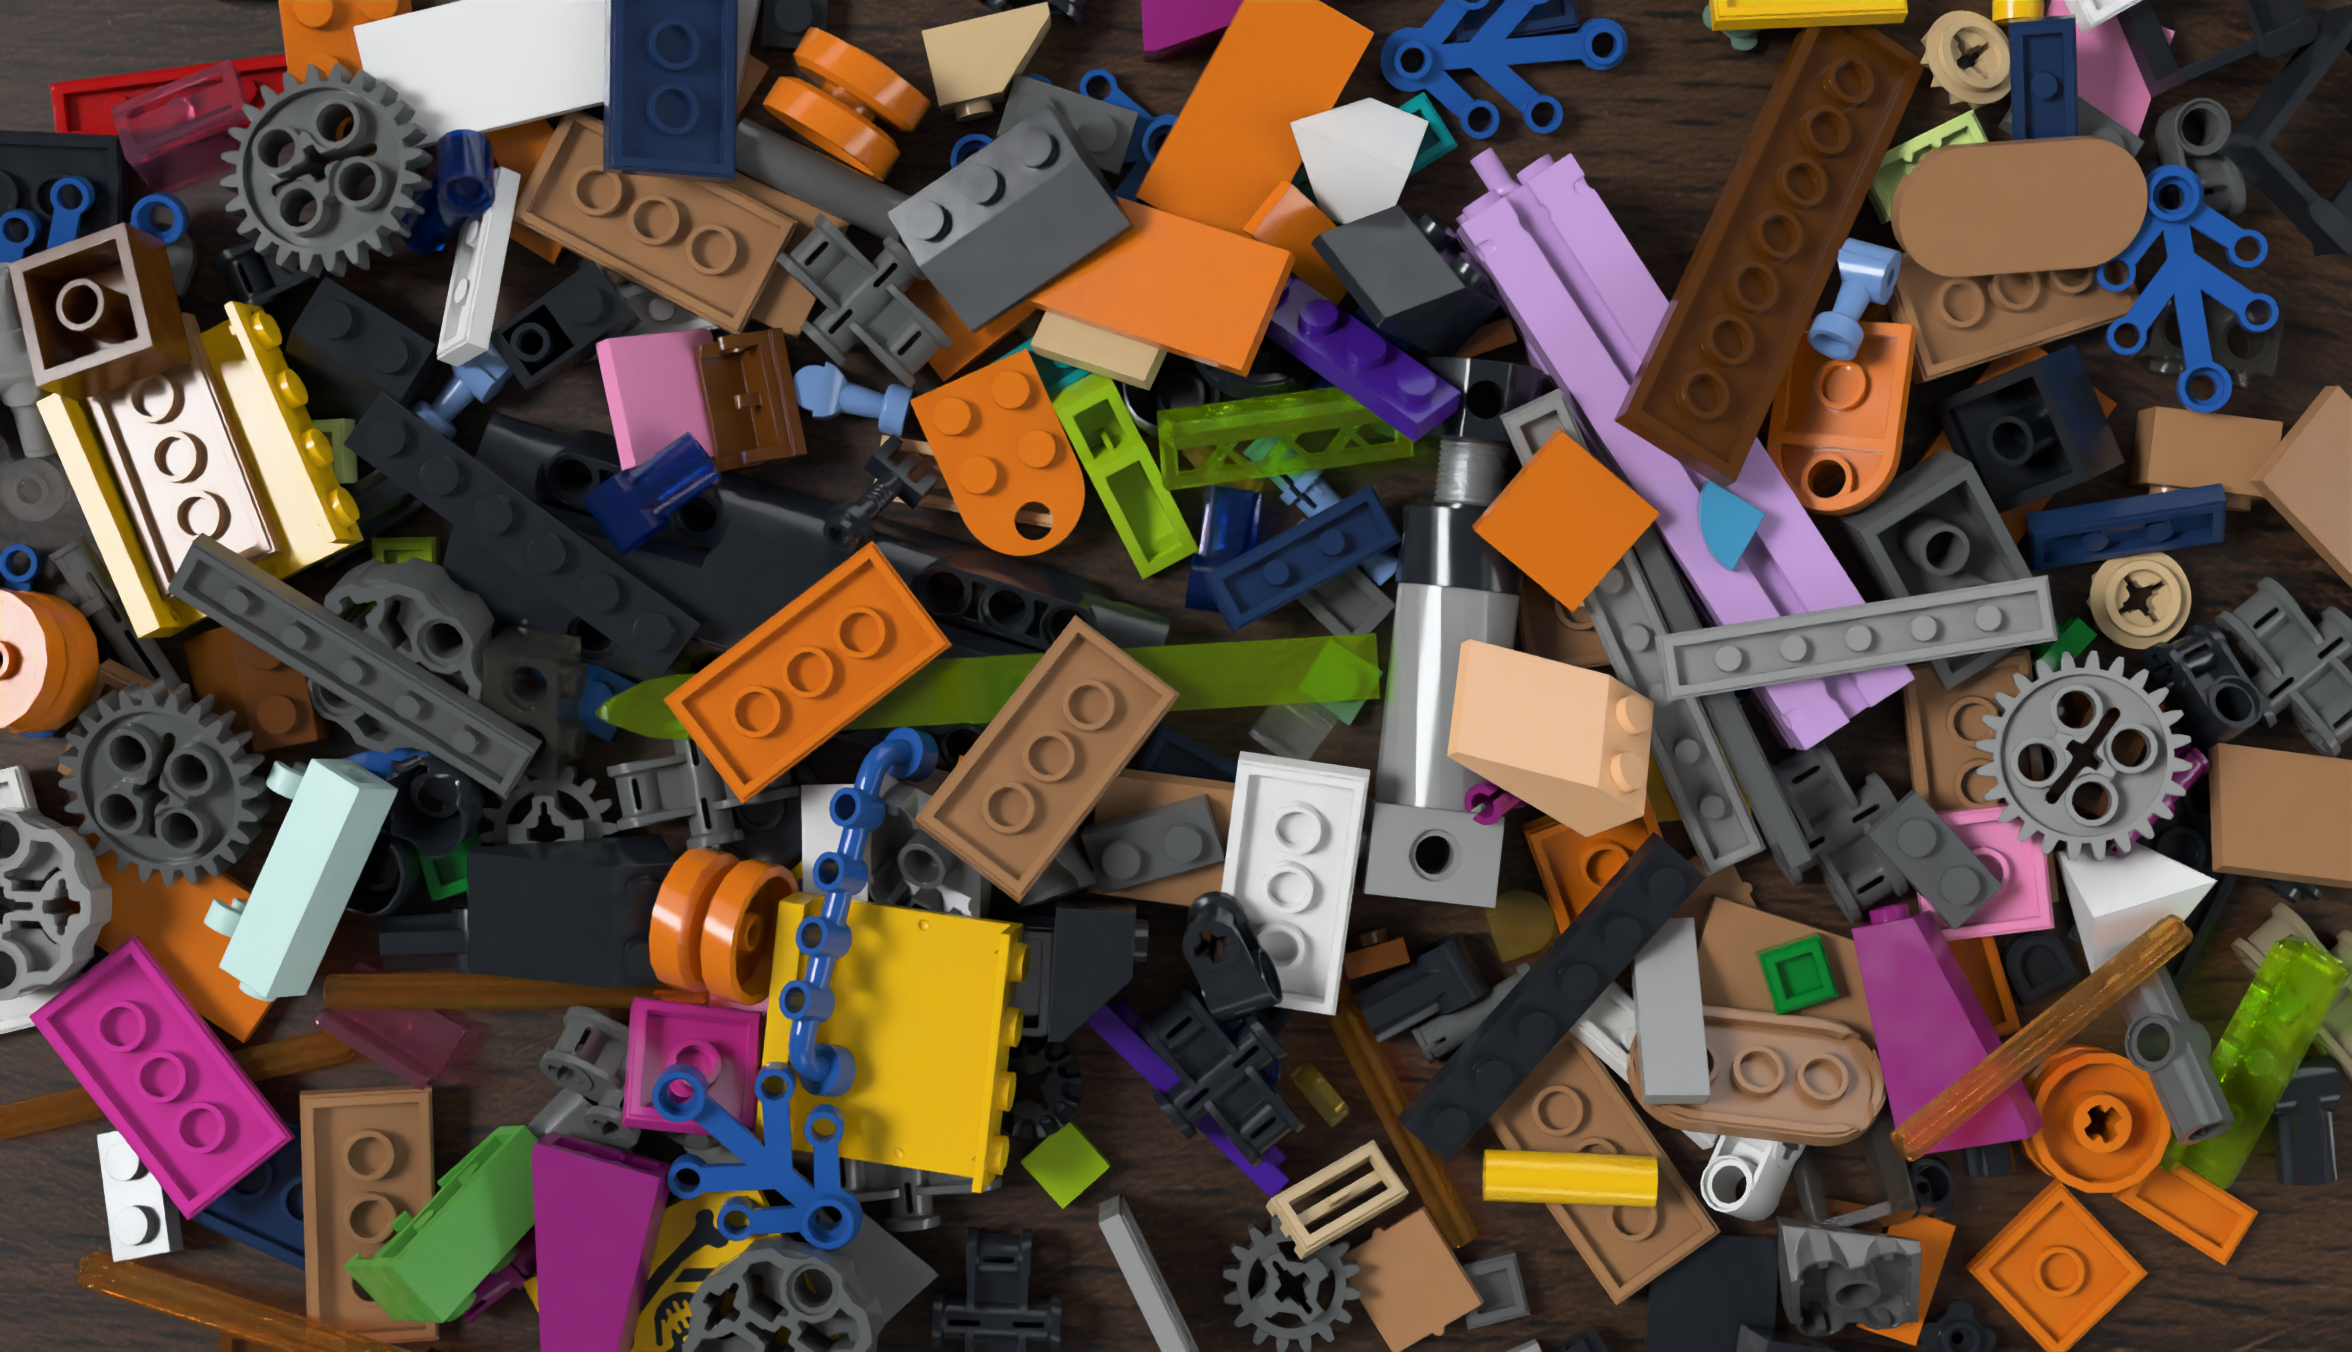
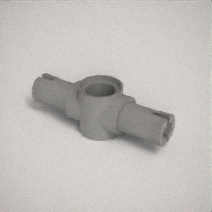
[0,262,57,458]

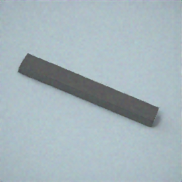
[1631,524,1813,869]
[167,532,542,799]

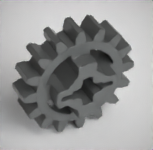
[479,762,621,845]
[1222,1211,1361,1352]

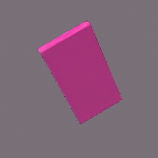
[29,936,296,1220]

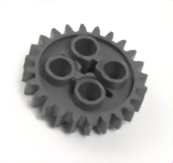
[220,64,433,278]
[58,679,270,887]

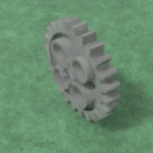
[1975,650,2192,860]

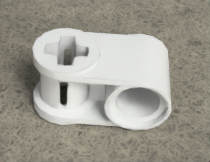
[1700,1135,1806,1222]

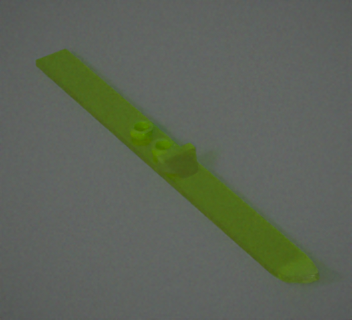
[595,633,1380,740]

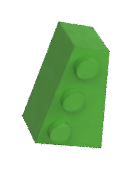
[343,1125,538,1323]

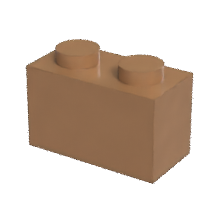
[2129,406,2283,511]

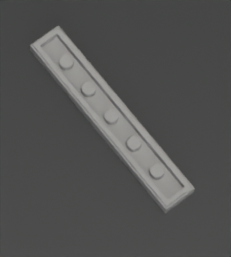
[1655,575,2058,701]

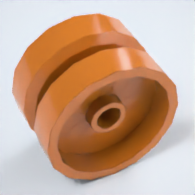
[762,27,931,182]
[0,588,100,734]
[649,847,799,1006]
[2019,1044,2171,1193]

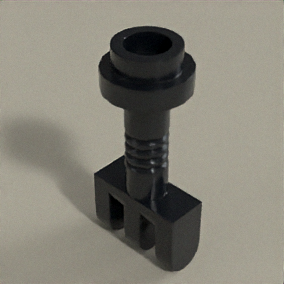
[823,434,943,554]

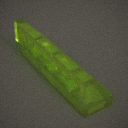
[1157,387,1414,491]
[2158,935,2352,1189]

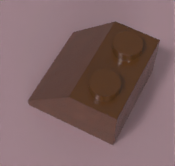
[182,626,335,754]

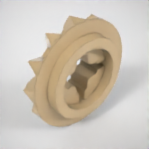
[1920,10,2011,111]
[2086,551,2191,649]

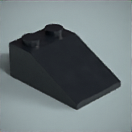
[467,835,676,988]

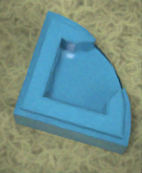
[1697,480,1766,571]

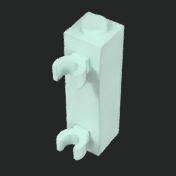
[204,758,398,1002]

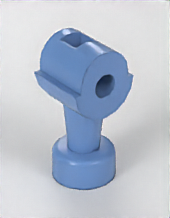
[1807,238,1902,360]
[411,341,514,439]
[793,362,914,438]

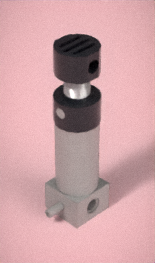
[1356,357,1545,908]

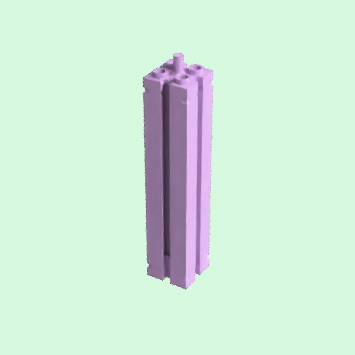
[1451,147,1915,750]

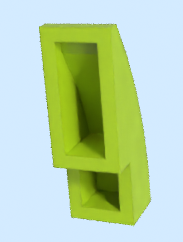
[1049,373,1199,579]

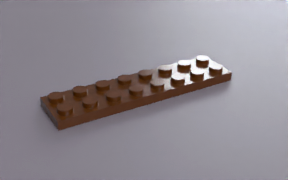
[1614,24,1925,489]

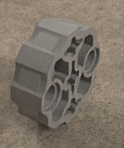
[0,807,113,1001]

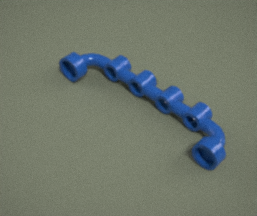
[779,727,938,1097]

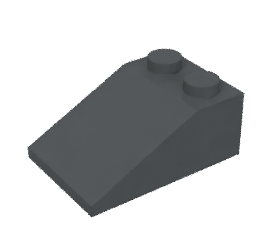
[1836,448,2057,691]

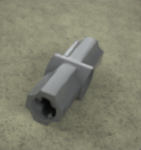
[2103,945,2235,1145]

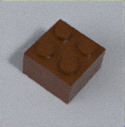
[8,222,192,401]

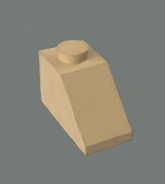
[922,2,1051,122]

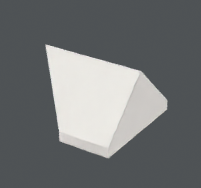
[1290,97,1429,226]
[2055,842,2217,974]

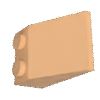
[1447,639,1654,837]

